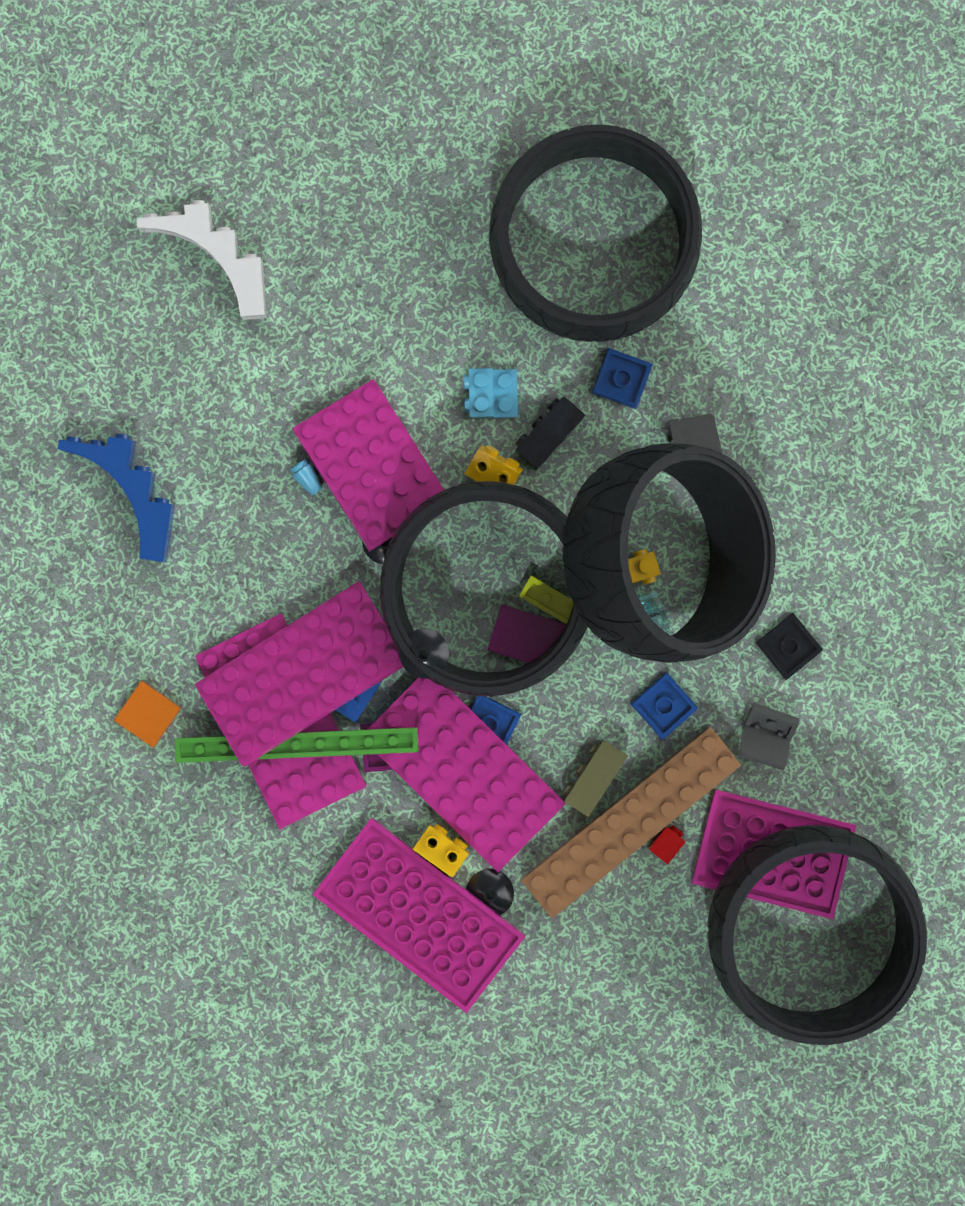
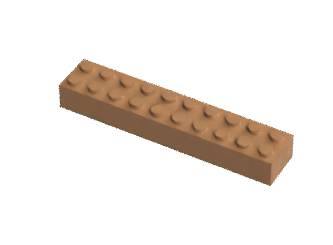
[521,726,741,918]

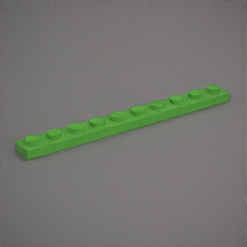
[175,727,419,763]

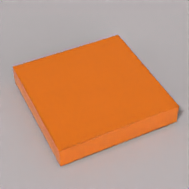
[114,681,182,748]

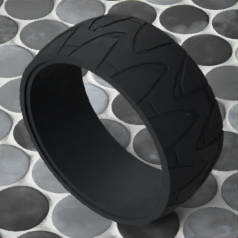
[489,125,702,342]
[562,443,776,663]
[380,481,587,696]
[707,825,927,1045]

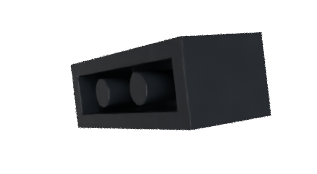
[515,396,585,471]

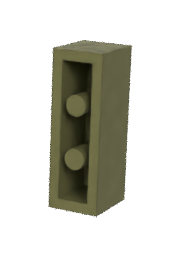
[562,739,628,817]

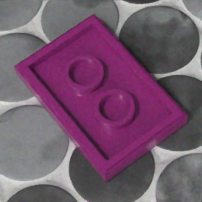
[487,604,566,672]

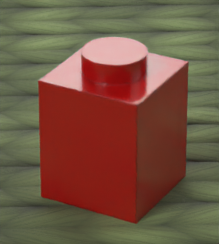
[647,825,686,864]

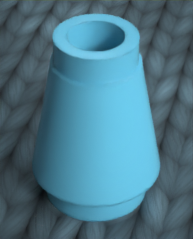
[290,459,323,496]

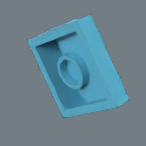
[464,368,518,419]

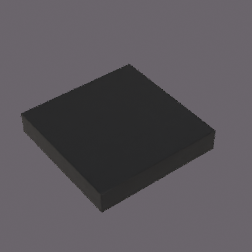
[755,613,823,680]

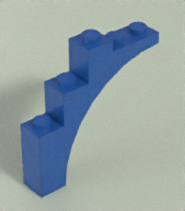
[58,434,175,563]

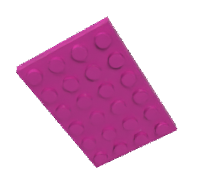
[292,379,444,552]
[691,789,857,919]

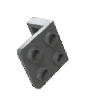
[664,414,723,454]
[738,703,800,770]

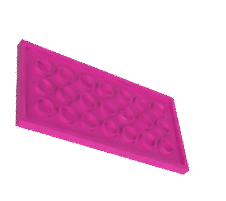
[194,581,403,767]
[195,613,367,829]
[368,678,566,872]
[312,817,526,1013]

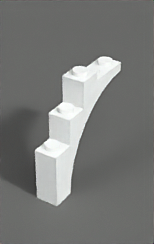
[137,200,267,320]

